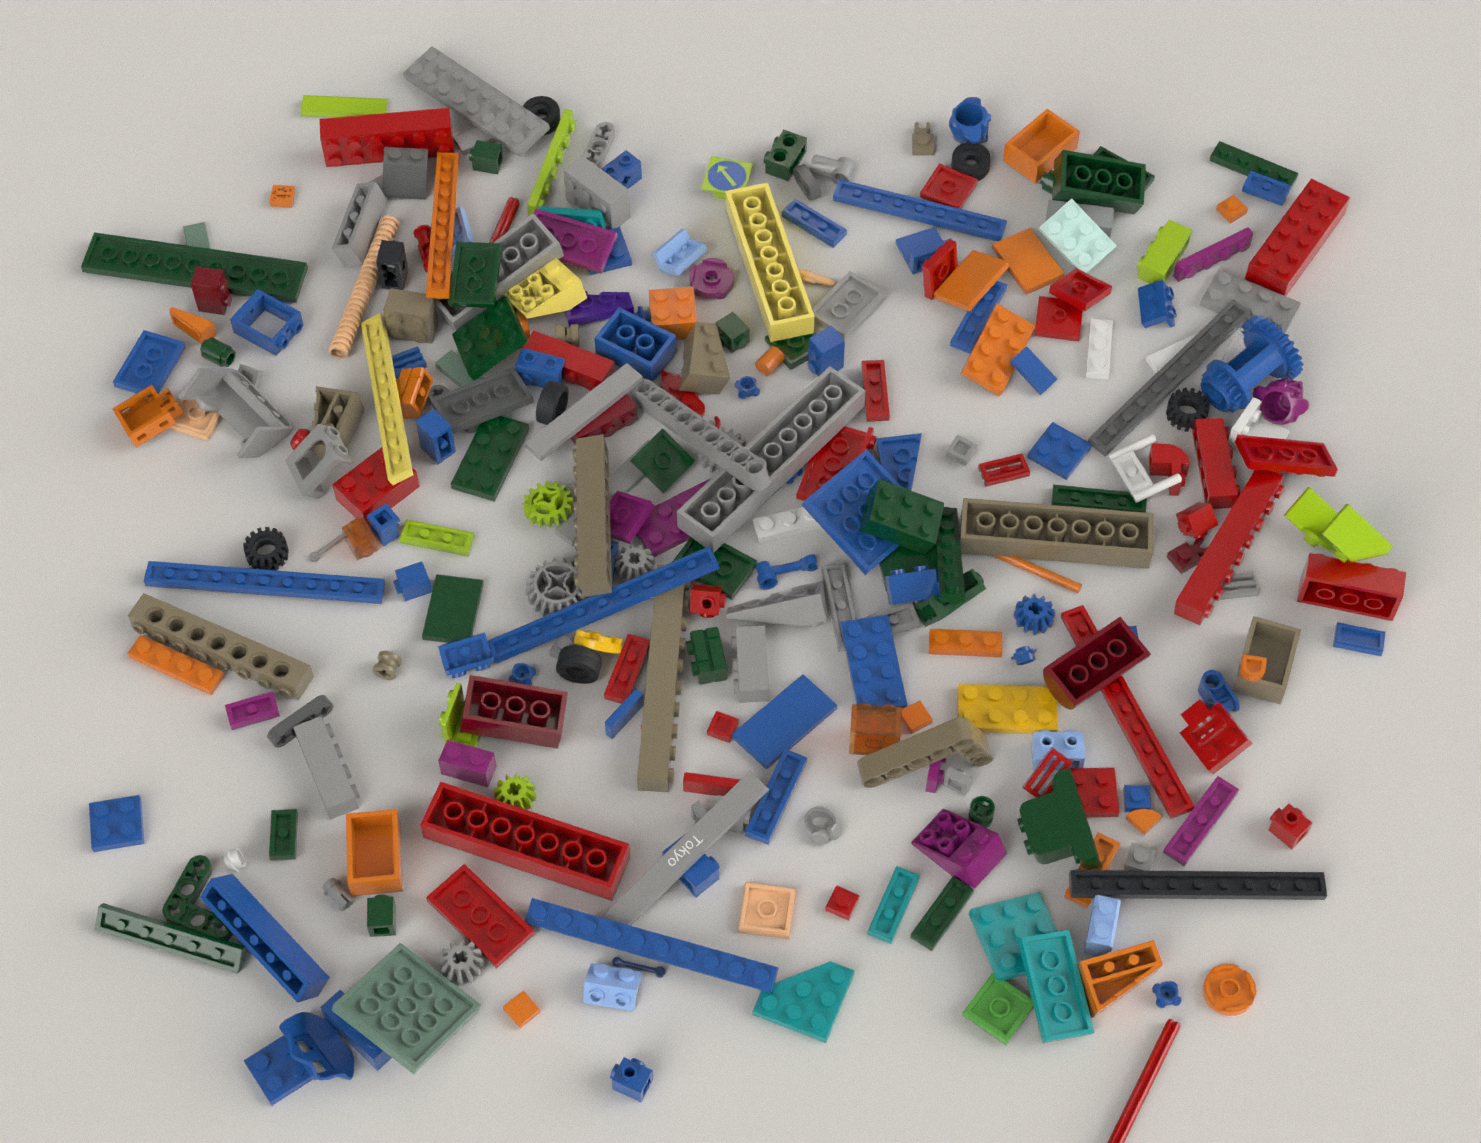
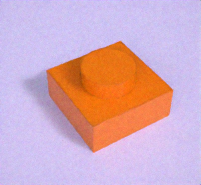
[1216,195,1248,224]

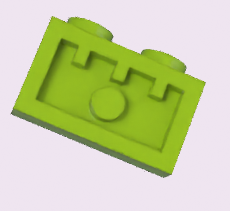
[439,683,480,748]

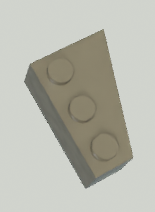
[679,322,730,394]
[311,386,365,464]

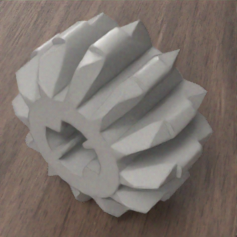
[615,543,655,581]
[439,939,484,985]

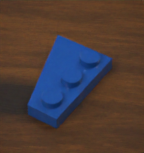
[876,433,922,491]

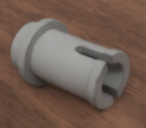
[322,878,354,911]

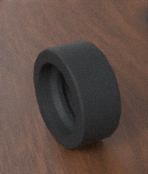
[536,381,569,425]

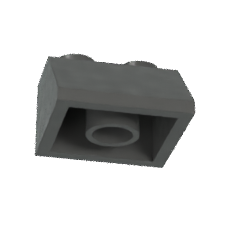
[382,147,428,200]

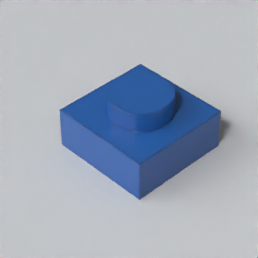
[1123,785,1151,812]

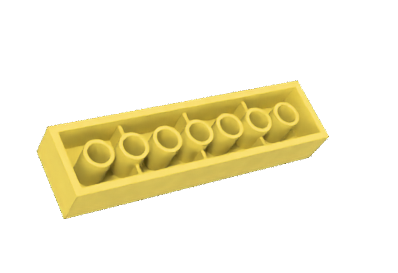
[725,183,814,342]

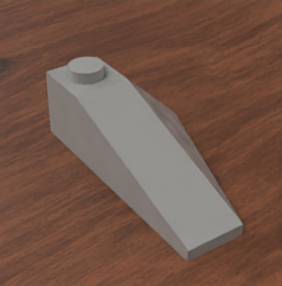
[726,581,828,627]

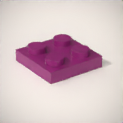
[610,490,655,544]

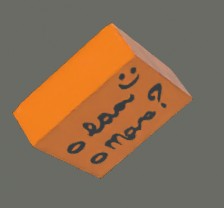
[269,185,295,208]

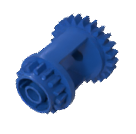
[1200,315,1304,413]

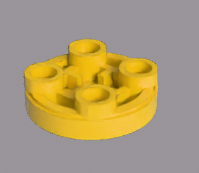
[573,629,623,654]

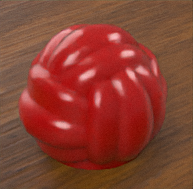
[290,428,312,450]

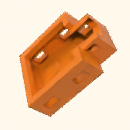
[112,385,184,448]

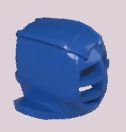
[949,97,991,144]

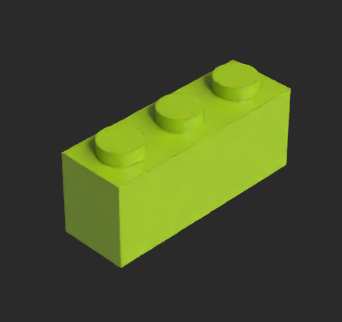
[1136,220,1192,284]

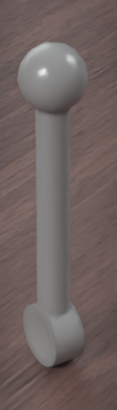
[309,528,351,562]

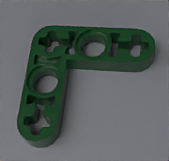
[162,855,233,941]

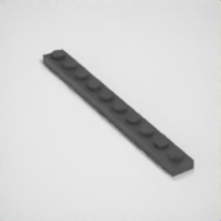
[1088,299,1251,456]

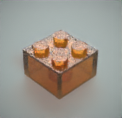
[849,703,902,755]

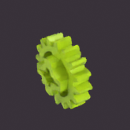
[522,481,574,528]

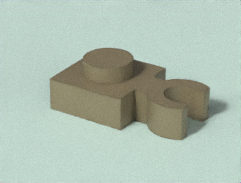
[912,122,934,155]

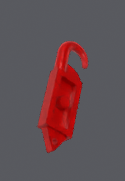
[660,370,721,429]

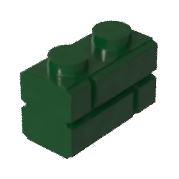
[686,627,728,685]

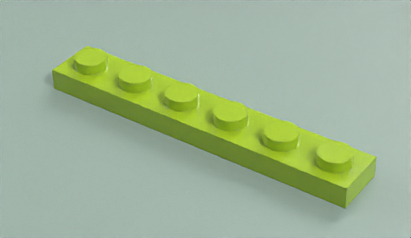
[527,109,576,216]

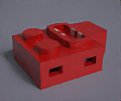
[1179,699,1253,774]

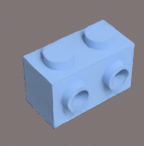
[1031,730,1085,770]

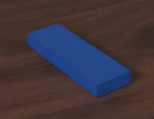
[782,199,847,248]

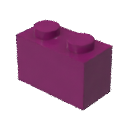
[438,739,497,788]

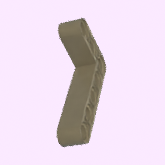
[857,717,993,788]

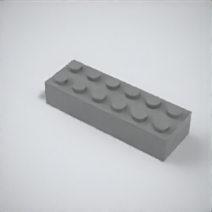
[435,213,564,331]

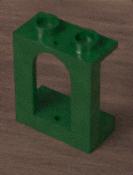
[914,569,986,627]

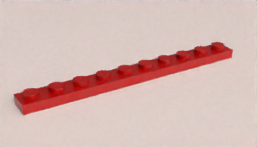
[1061,605,1195,819]

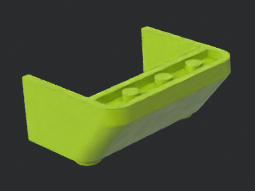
[1284,487,1393,563]

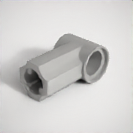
[810,155,856,185]

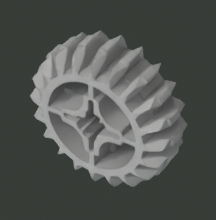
[526,557,587,617]

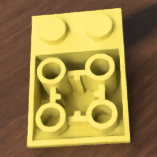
[502,258,587,319]

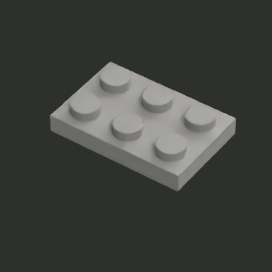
[812,271,885,340]

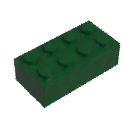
[1052,150,1146,214]

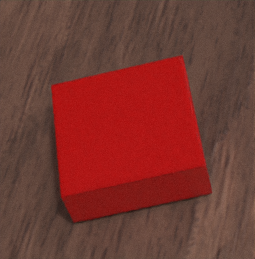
[707,711,739,743]

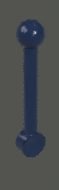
[612,957,665,978]

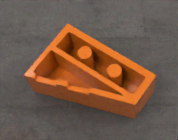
[1078,940,1163,1018]

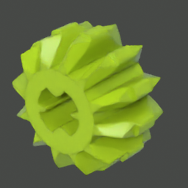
[493,773,537,810]

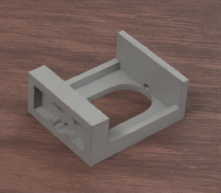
[285,424,353,499]

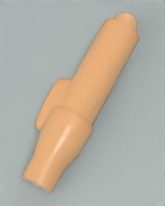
[798,269,836,287]

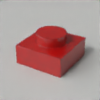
[825,885,860,921]

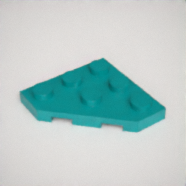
[753,961,855,1043]

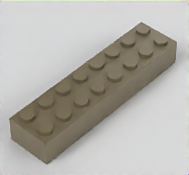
[960,498,1153,569]

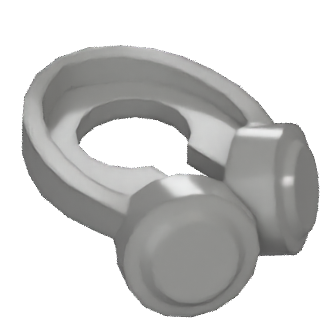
[805,807,842,846]

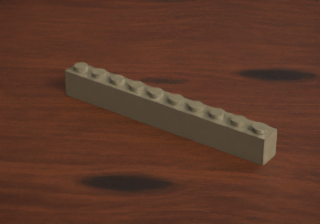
[637,565,691,792]

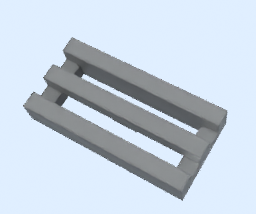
[1220,572,1259,600]

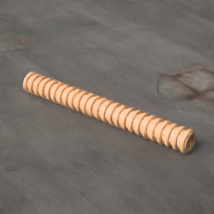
[328,215,400,359]

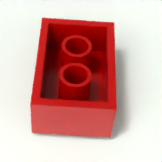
[332,447,420,528]

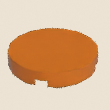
[1203,964,1256,1016]

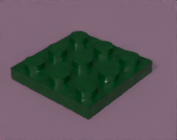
[452,295,528,381]

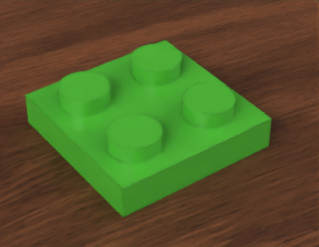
[962,973,1034,1045]

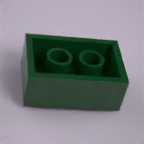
[860,479,944,555]

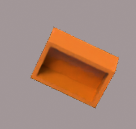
[1003,109,1080,184]
[346,809,403,896]

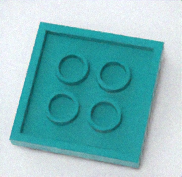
[968,892,1058,982]

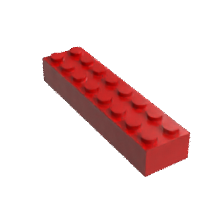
[420,781,631,901]

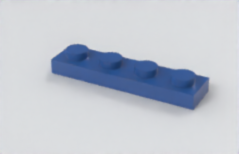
[950,281,1007,354]
[745,749,807,845]

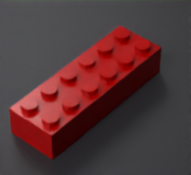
[319,108,455,167]
[1245,178,1350,296]

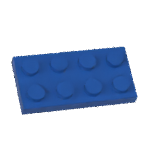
[840,614,907,716]

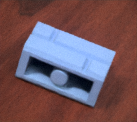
[1084,895,1121,956]

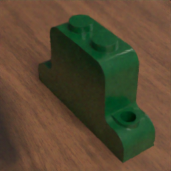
[1017,768,1102,870]

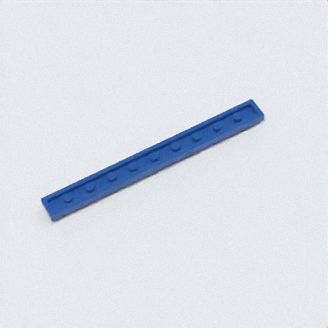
[488,546,720,664]
[144,561,385,604]
[525,898,779,994]

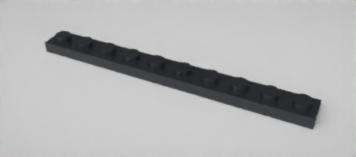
[1069,870,1327,900]

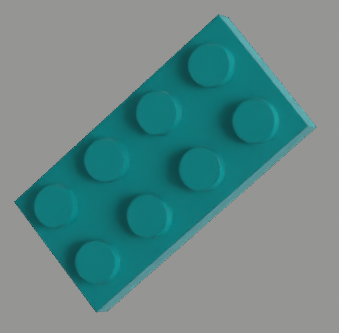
[1018,930,1094,1043]

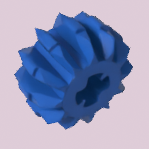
[1014,593,1055,636]

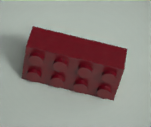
[460,675,568,749]

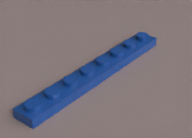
[833,179,1007,242]

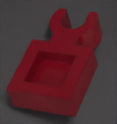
[1167,537,1208,574]

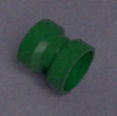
[968,796,995,828]

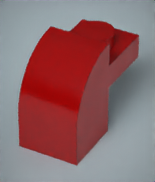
[1148,443,1190,496]

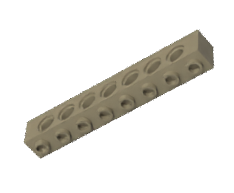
[128,593,314,700]

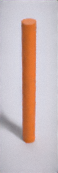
[993,556,1082,593]

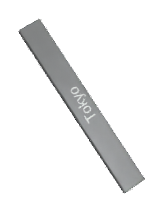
[603,770,769,926]

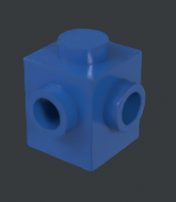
[610,1057,653,1102]

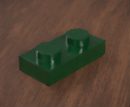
[269,809,298,860]

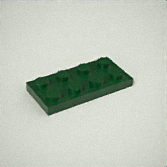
[451,416,529,502]

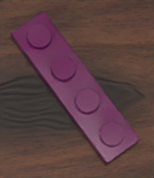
[1173,227,1253,282]
[1163,776,1239,867]

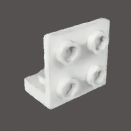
[1228,397,1290,450]

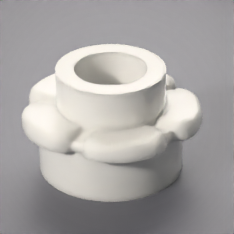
[224,848,246,873]

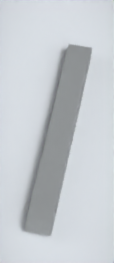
[633,379,770,491]

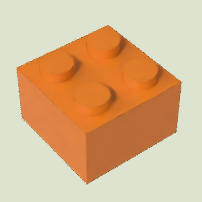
[649,287,697,340]

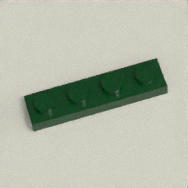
[1209,141,1299,190]

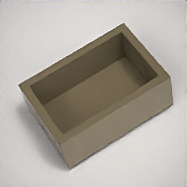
[1232,616,1301,704]

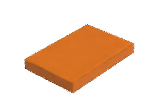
[992,228,1065,295]
[934,250,1009,311]

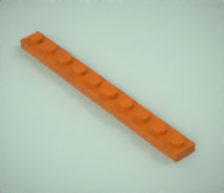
[426,152,459,299]

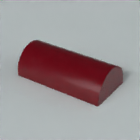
[1043,616,1151,710]

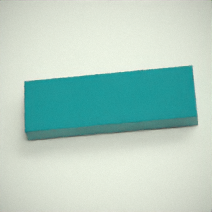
[867,866,920,944]

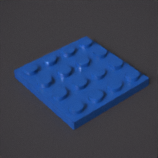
[801,449,901,575]

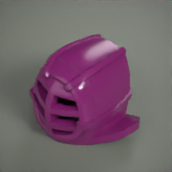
[1253,377,1310,425]

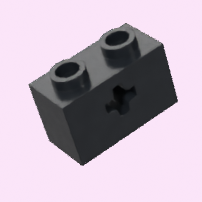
[376,240,408,290]

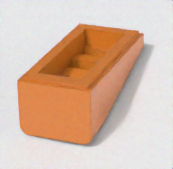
[169,307,216,344]

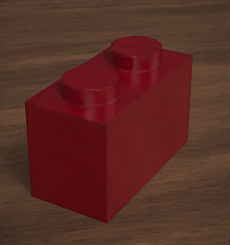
[190,267,232,315]

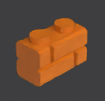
[396,367,433,419]

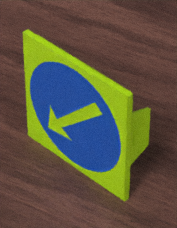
[701,156,753,199]

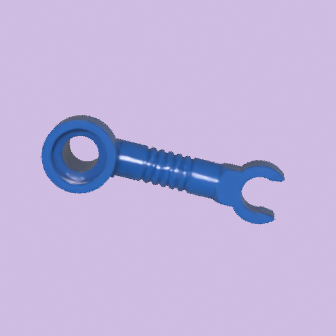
[756,554,818,590]

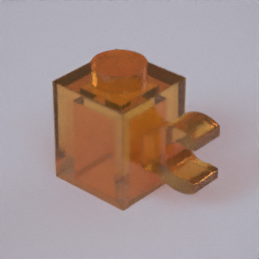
[342,517,378,560]

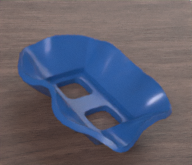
[279,1012,355,1080]

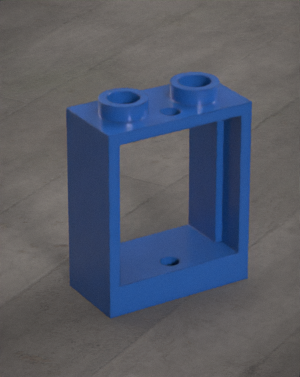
[230,289,304,356]

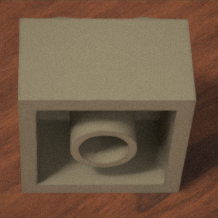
[383,288,439,344]

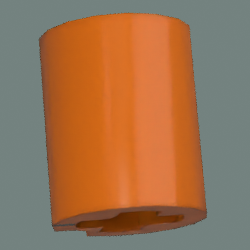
[755,346,785,376]

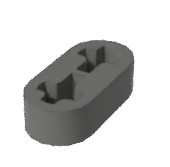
[793,164,821,201]

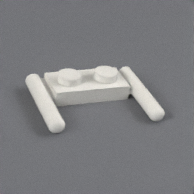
[1108,434,1182,503]

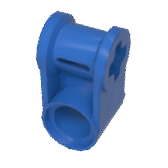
[1198,670,1240,712]

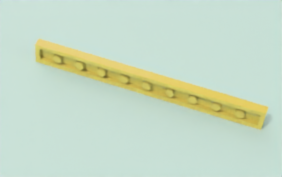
[361,313,413,485]

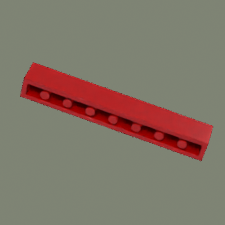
[1174,470,1285,625]

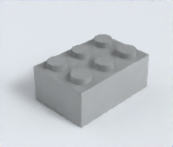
[563,155,631,230]

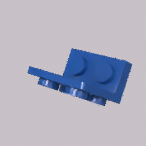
[896,227,952,274]

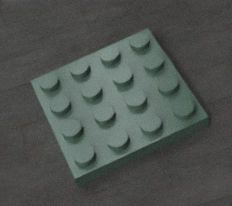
[332,943,481,1074]

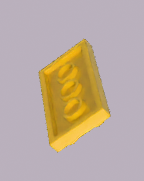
[957,684,1058,734]

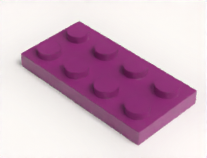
[534,209,618,274]
[636,479,710,557]

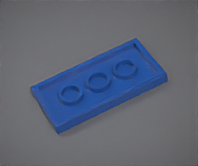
[732,674,837,770]

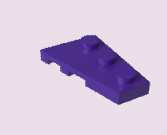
[564,291,634,327]

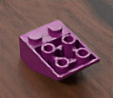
[911,808,1007,889]

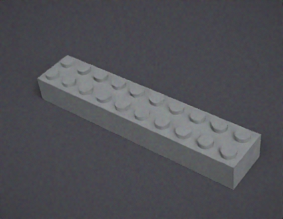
[677,366,865,553]

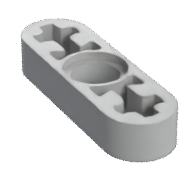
[583,122,615,169]

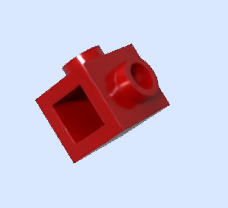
[1176,502,1218,538]
[690,584,726,618]
[1268,803,1312,850]

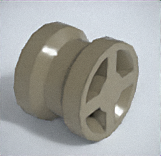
[372,651,402,680]

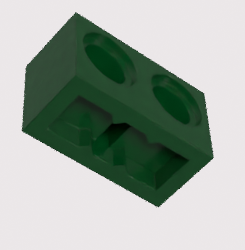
[763,129,807,182]

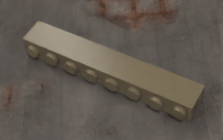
[573,434,612,597]

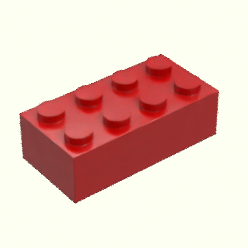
[1297,553,1406,621]

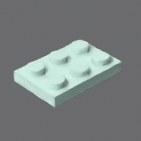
[1039,199,1117,274]

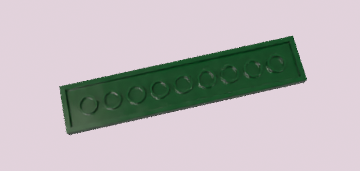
[81,232,308,303]

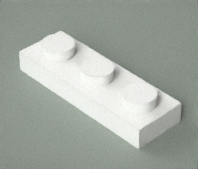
[1086,318,1113,380]
[752,507,822,543]

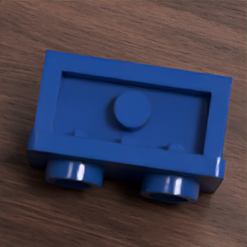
[1138,280,1177,328]
[515,348,565,388]
[438,632,494,678]

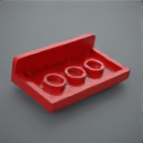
[796,426,877,501]

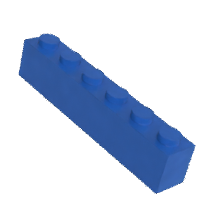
[200,874,330,1003]

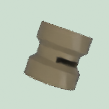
[556,324,579,347]

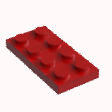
[1235,435,1338,477]
[426,864,535,969]

